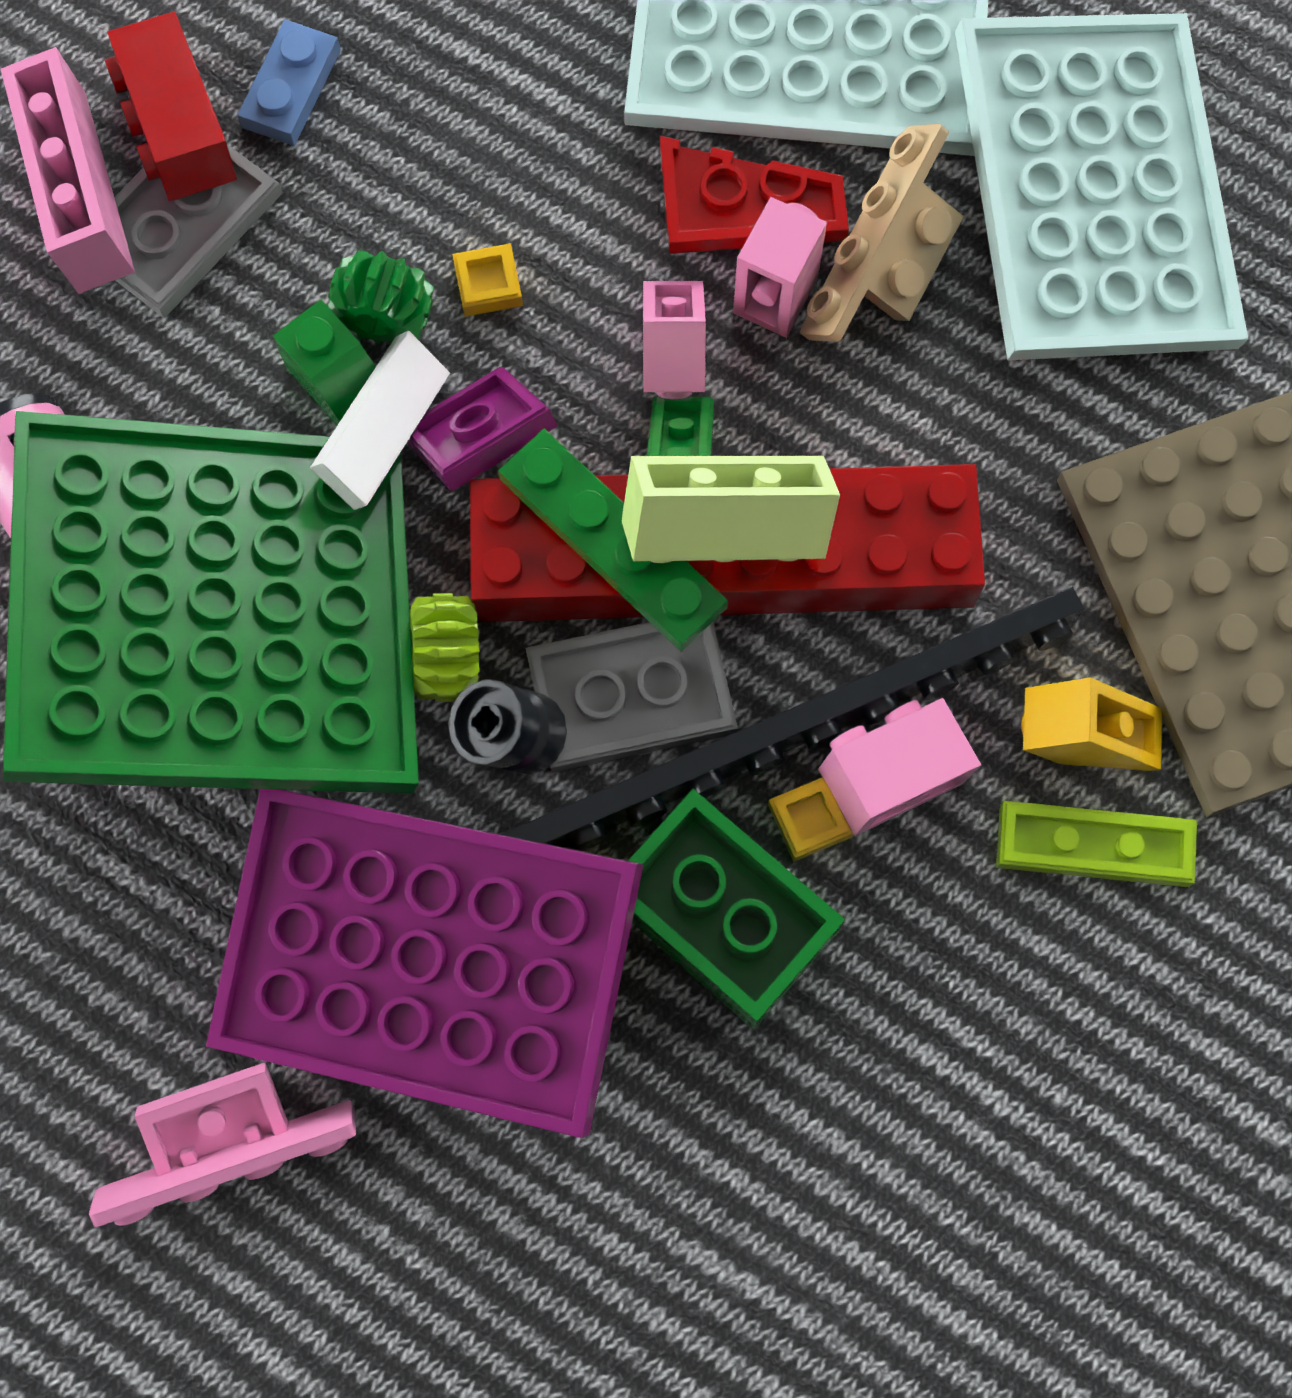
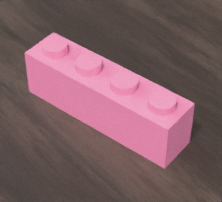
[1,47,135,294]

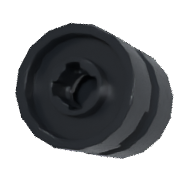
[449,679,567,775]

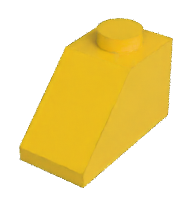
[1021,677,1162,771]

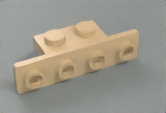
[800,123,964,342]

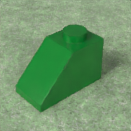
[273,299,376,426]

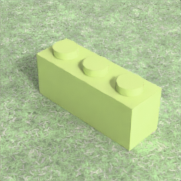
[622,456,840,563]

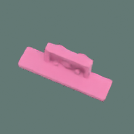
[89,1062,356,1227]

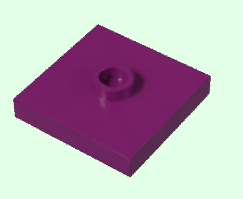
[407,367,558,492]

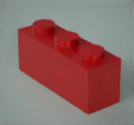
[104,11,237,202]

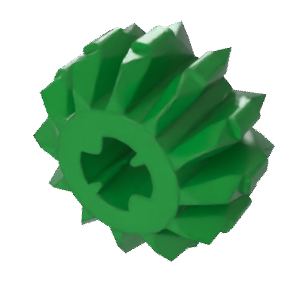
[328,250,434,346]

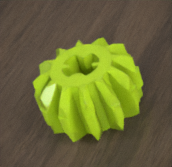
[410,593,480,702]

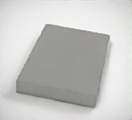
[114,144,283,318]
[526,622,738,773]

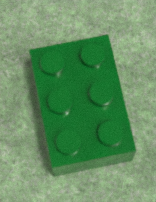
[628,789,845,1030]

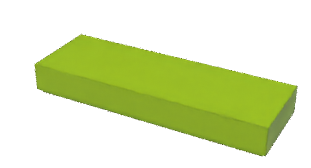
[996,801,1197,887]

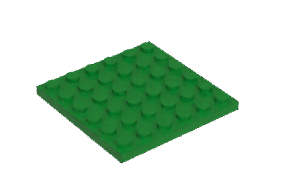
[3,411,419,794]

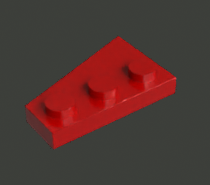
[660,136,849,254]

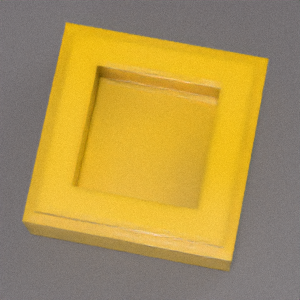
[452,243,523,317]
[768,778,853,862]

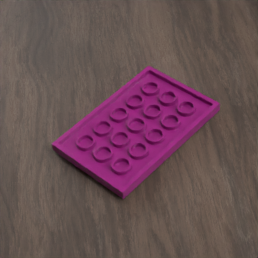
[206,789,644,1138]

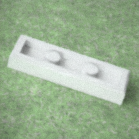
[310,331,450,510]

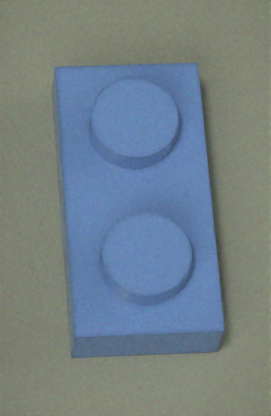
[237,19,341,146]

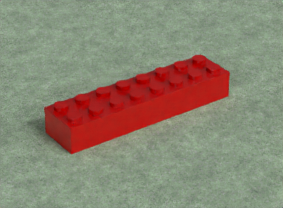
[470,464,985,622]

